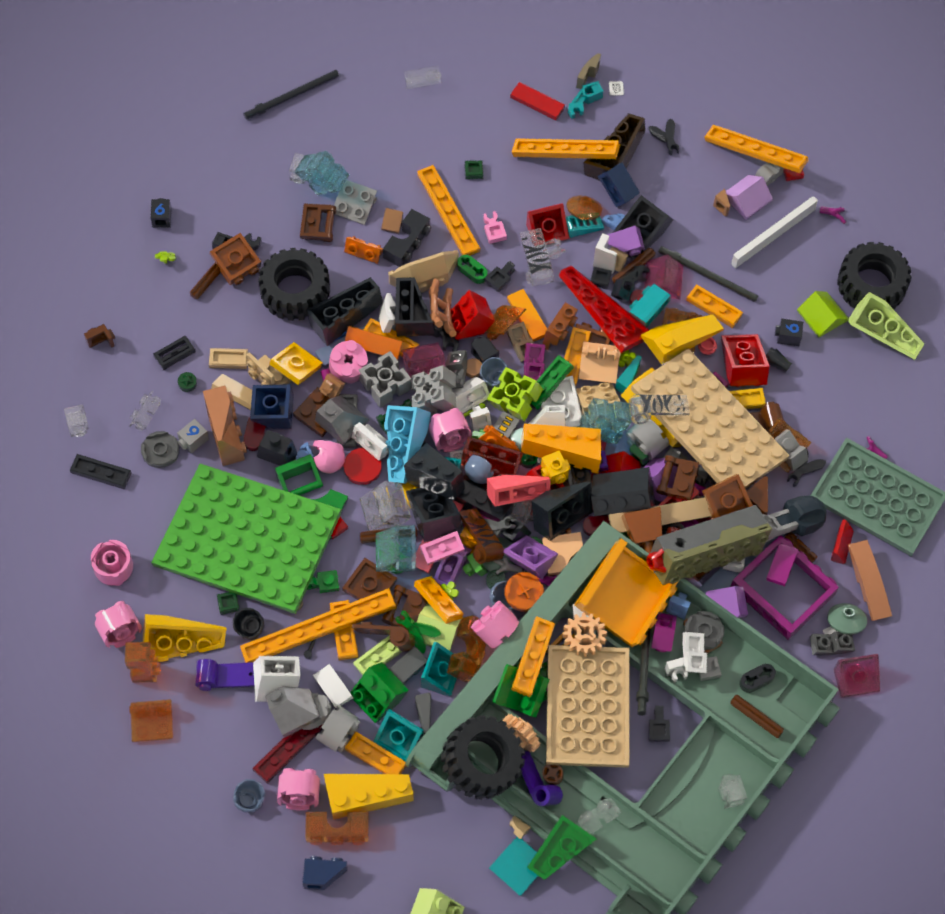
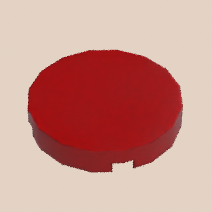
[344,448,382,485]

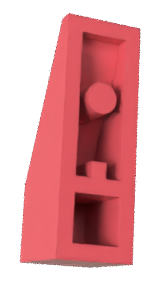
[487,475,550,506]

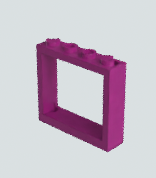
[730,535,839,640]

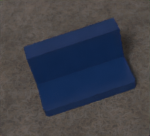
[598,163,640,207]

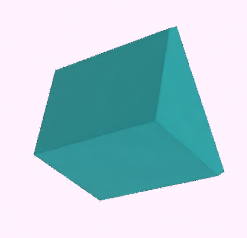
[421,642,463,696]
[373,709,424,762]

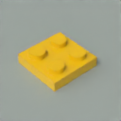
[269,342,323,385]

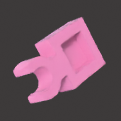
[484,211,507,244]

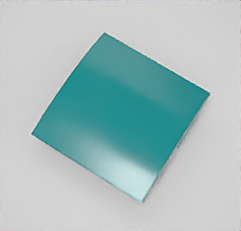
[489,837,539,896]

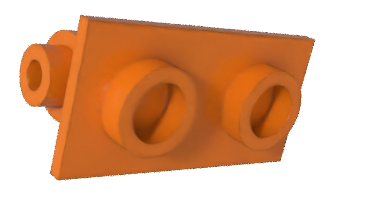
[344,236,383,264]
[478,425,520,460]

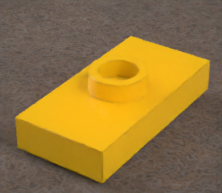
[729,388,766,409]

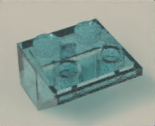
[376,525,416,571]

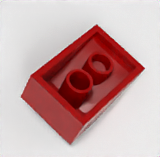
[721,334,770,387]

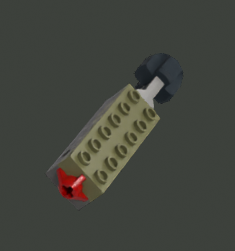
[646,495,827,585]

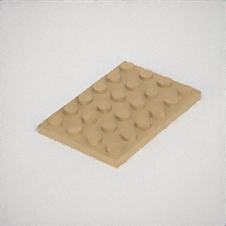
[546,645,629,768]

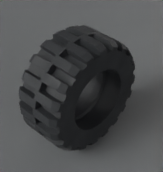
[837,242,912,309]
[258,248,330,321]
[441,715,525,800]

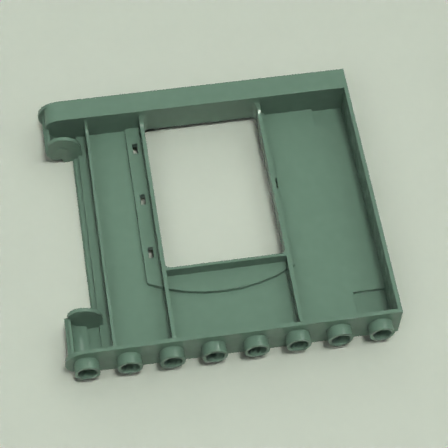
[405,521,840,914]

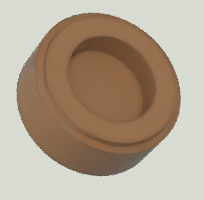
[466,358,482,378]

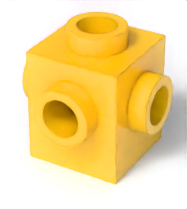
[541,451,571,485]

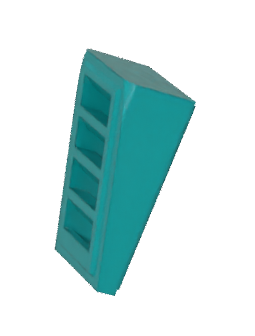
[566,213,604,238]
[615,355,642,394]

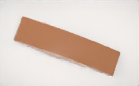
[848,540,892,621]

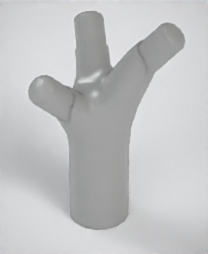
[494,558,522,574]

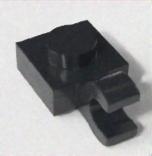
[485,261,515,292]
[649,706,670,742]

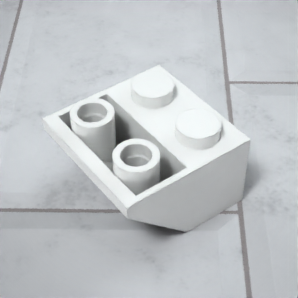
[253,656,300,702]

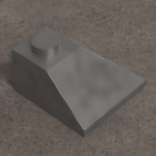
[315,395,369,445]
[266,686,321,738]

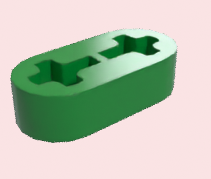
[457,255,488,284]

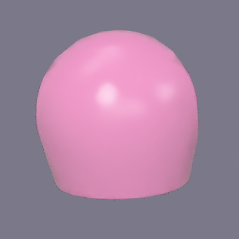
[312,440,345,474]

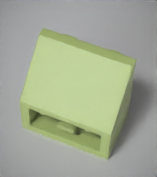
[411,888,465,914]

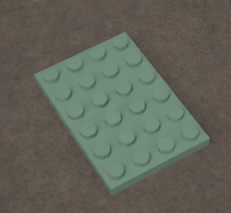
[810,438,945,557]

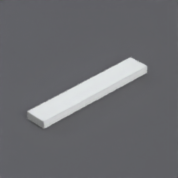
[732,196,818,268]

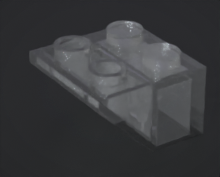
[360,481,411,531]

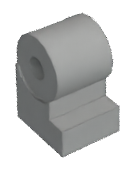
[755,162,784,186]

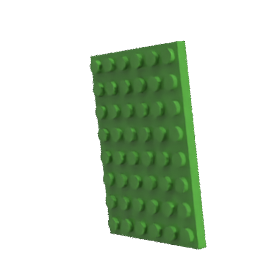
[151,464,342,614]

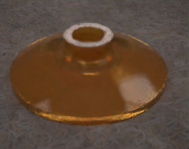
[566,195,602,220]

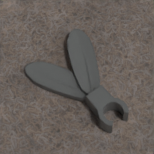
[484,516,516,537]

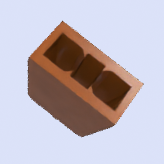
[621,507,662,554]

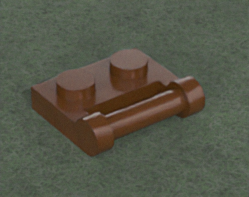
[300,203,337,242]
[656,455,700,500]
[382,585,427,631]

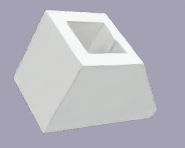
[528,405,566,426]

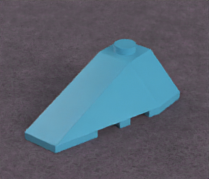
[384,405,431,484]

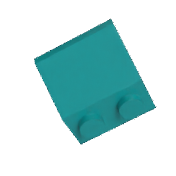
[629,284,671,327]

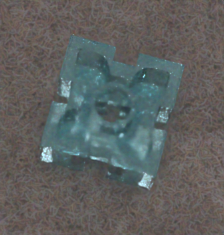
[294,151,350,195]
[579,398,632,444]

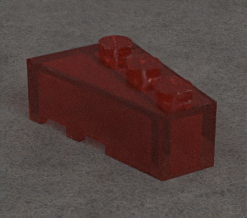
[461,436,523,477]

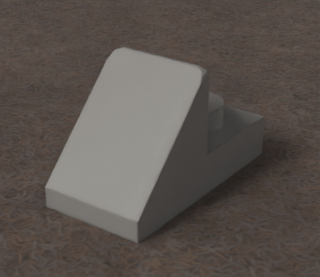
[775,429,808,471]

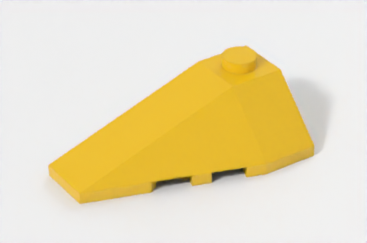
[641,315,724,365]
[142,614,227,662]

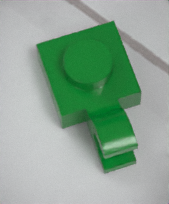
[307,570,339,593]

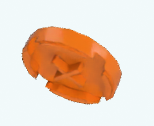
[505,572,544,612]

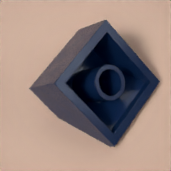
[250,384,294,429]

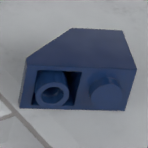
[302,856,348,890]

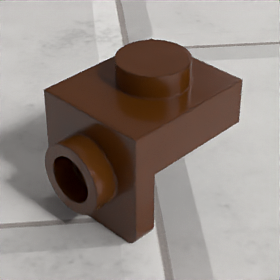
[84,324,116,348]

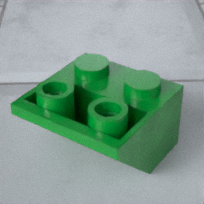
[350,662,409,723]

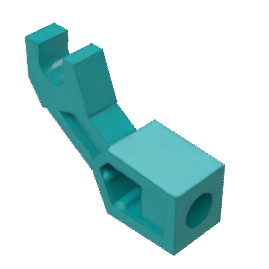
[568,81,604,119]

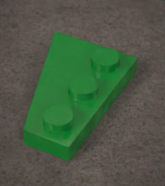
[527,815,597,880]

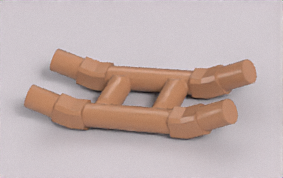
[429,279,456,337]

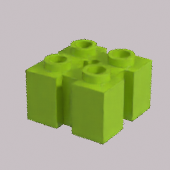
[487,367,543,422]

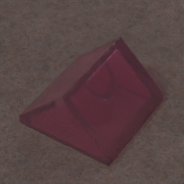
[644,255,683,299]
[401,342,446,385]
[834,654,880,698]

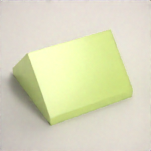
[417,604,463,651]

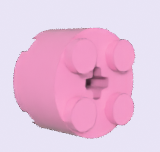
[329,340,368,384]
[428,408,472,452]
[91,540,133,586]
[95,601,142,648]
[471,601,519,648]
[277,768,320,811]

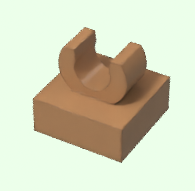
[319,373,345,398]

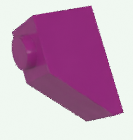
[651,612,677,652]

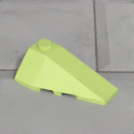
[848,292,924,360]

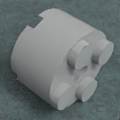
[626,416,669,460]
[316,705,360,753]

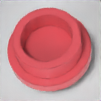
[698,337,717,355]

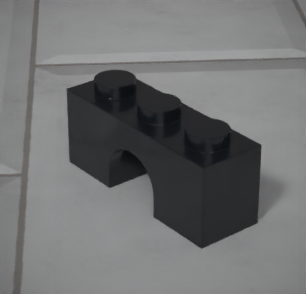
[383,209,431,267]

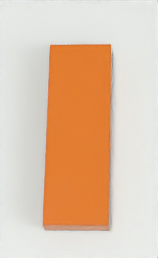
[345,326,403,360]

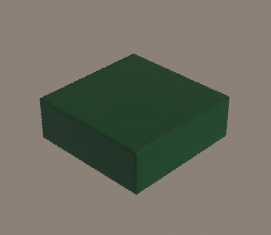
[465,160,483,179]
[629,444,649,467]
[217,592,240,615]

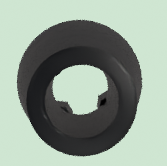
[766,347,792,373]

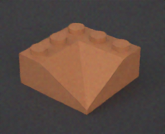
[203,385,247,466]

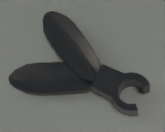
[648,119,679,156]
[787,448,826,487]

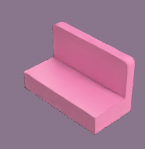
[420,531,464,565]

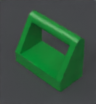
[275,454,323,496]

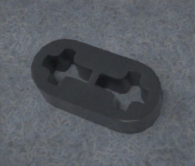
[739,664,776,693]

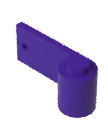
[195,659,255,691]
[521,751,563,806]

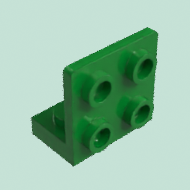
[493,664,550,718]

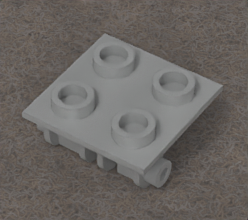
[334,179,377,225]

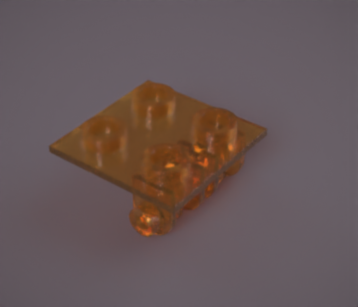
[486,305,526,340]
[129,699,173,742]

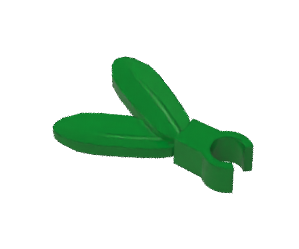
[396,610,441,653]

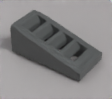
[415,692,431,735]

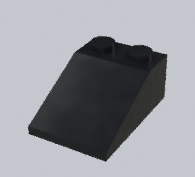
[613,195,674,259]
[532,481,593,541]
[406,488,462,542]

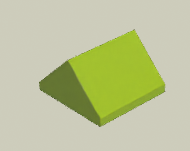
[797,291,849,338]

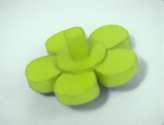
[155,251,176,264]
[618,350,636,367]
[440,582,459,600]

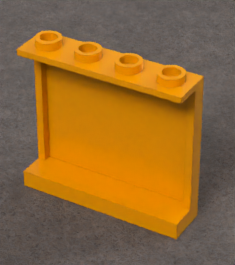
[574,538,678,647]

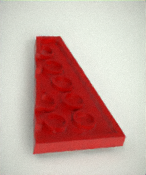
[559,266,649,353]

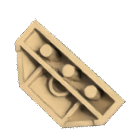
[388,250,459,293]

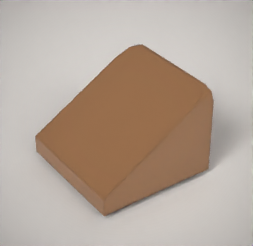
[713,189,730,217]
[381,208,403,234]

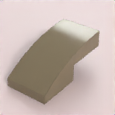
[576,53,601,89]
[505,321,533,362]

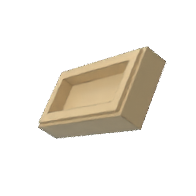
[209,348,248,369]

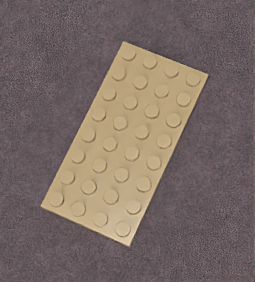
[631,348,790,489]

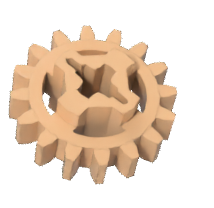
[563,612,607,657]
[503,714,541,753]

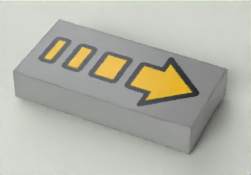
[493,411,520,438]

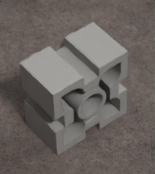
[359,351,412,408]
[411,365,457,416]

